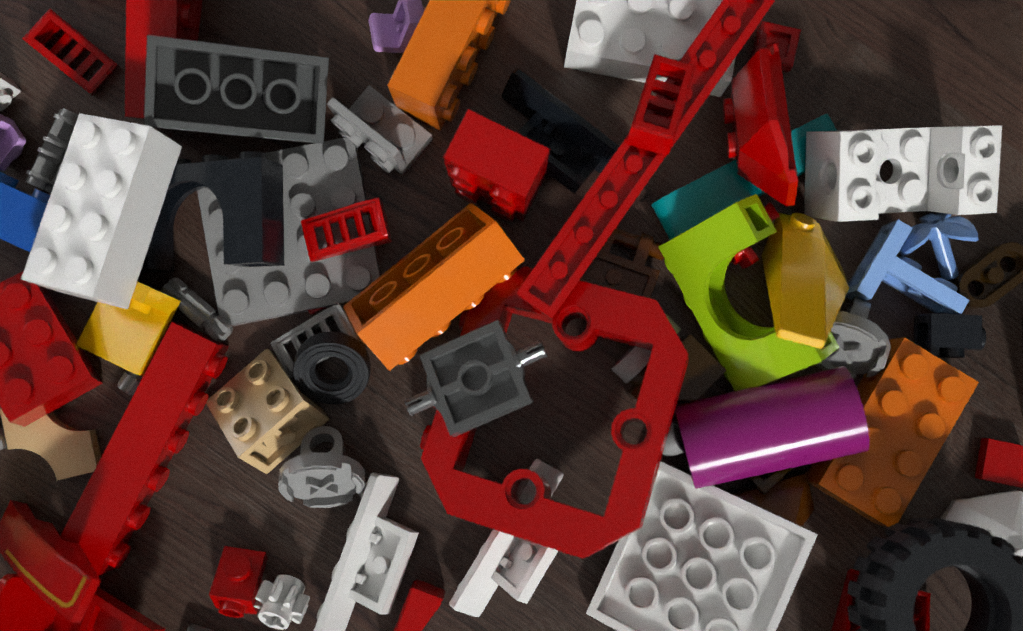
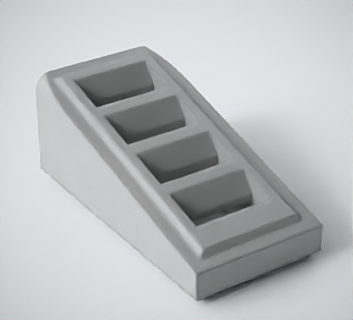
[270,302,362,379]

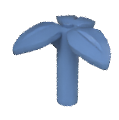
[900,212,979,280]

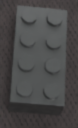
[144,35,329,144]

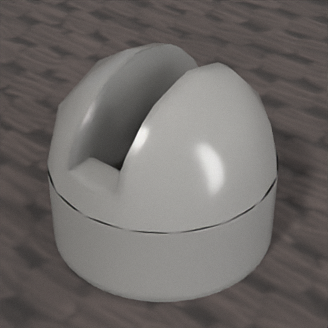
[663,420,686,457]

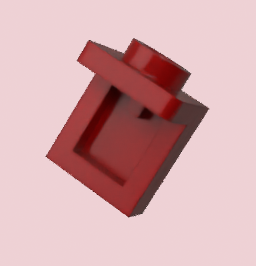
[209,546,268,618]

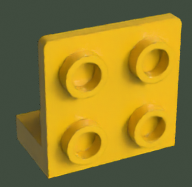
[77,281,181,376]

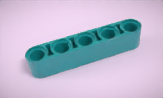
[651,114,838,240]

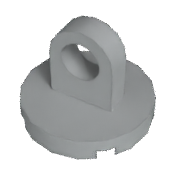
[815,297,891,379]
[278,426,365,508]

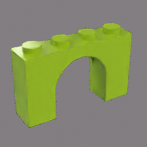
[659,194,840,391]

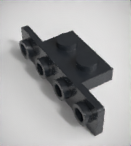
[502,68,619,194]

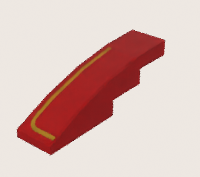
[0,500,101,623]

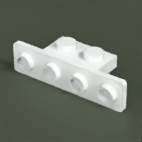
[449,459,564,617]
[314,472,419,631]

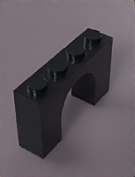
[140,151,285,273]

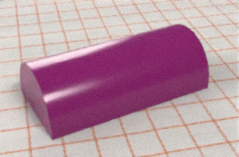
[675,366,870,489]

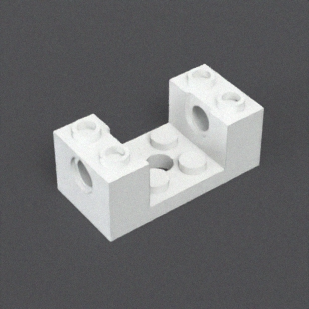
[804,125,1002,222]

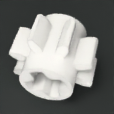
[254,574,310,630]

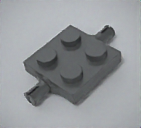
[404,320,548,437]

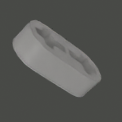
[611,314,681,384]

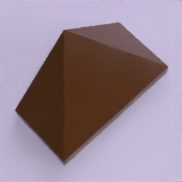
[730,470,815,527]

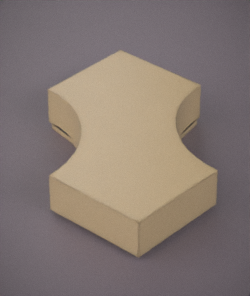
[0,409,101,481]

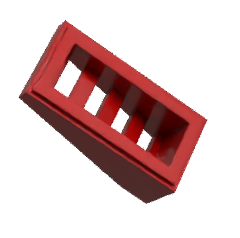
[22,9,119,96]
[627,54,696,155]
[301,197,392,262]
[394,579,445,631]

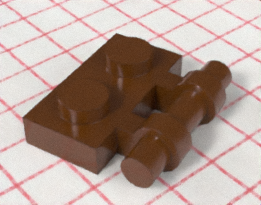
[580,224,664,299]

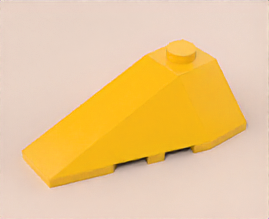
[762,213,849,349]

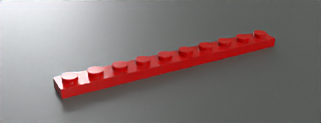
[516,0,775,320]

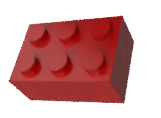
[443,109,550,222]
[0,271,103,427]

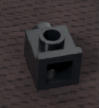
[913,313,986,358]

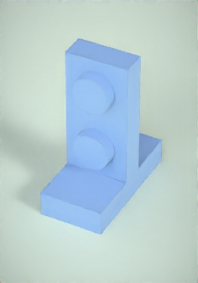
[846,219,969,314]

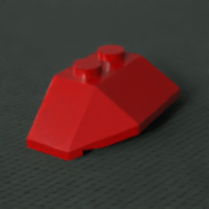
[723,42,798,206]

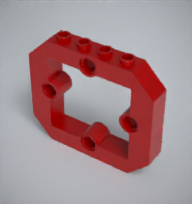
[420,266,689,559]

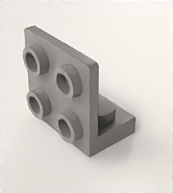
[327,85,433,175]

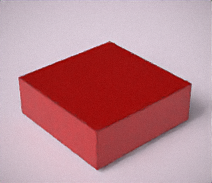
[751,21,801,72]
[975,438,1023,488]

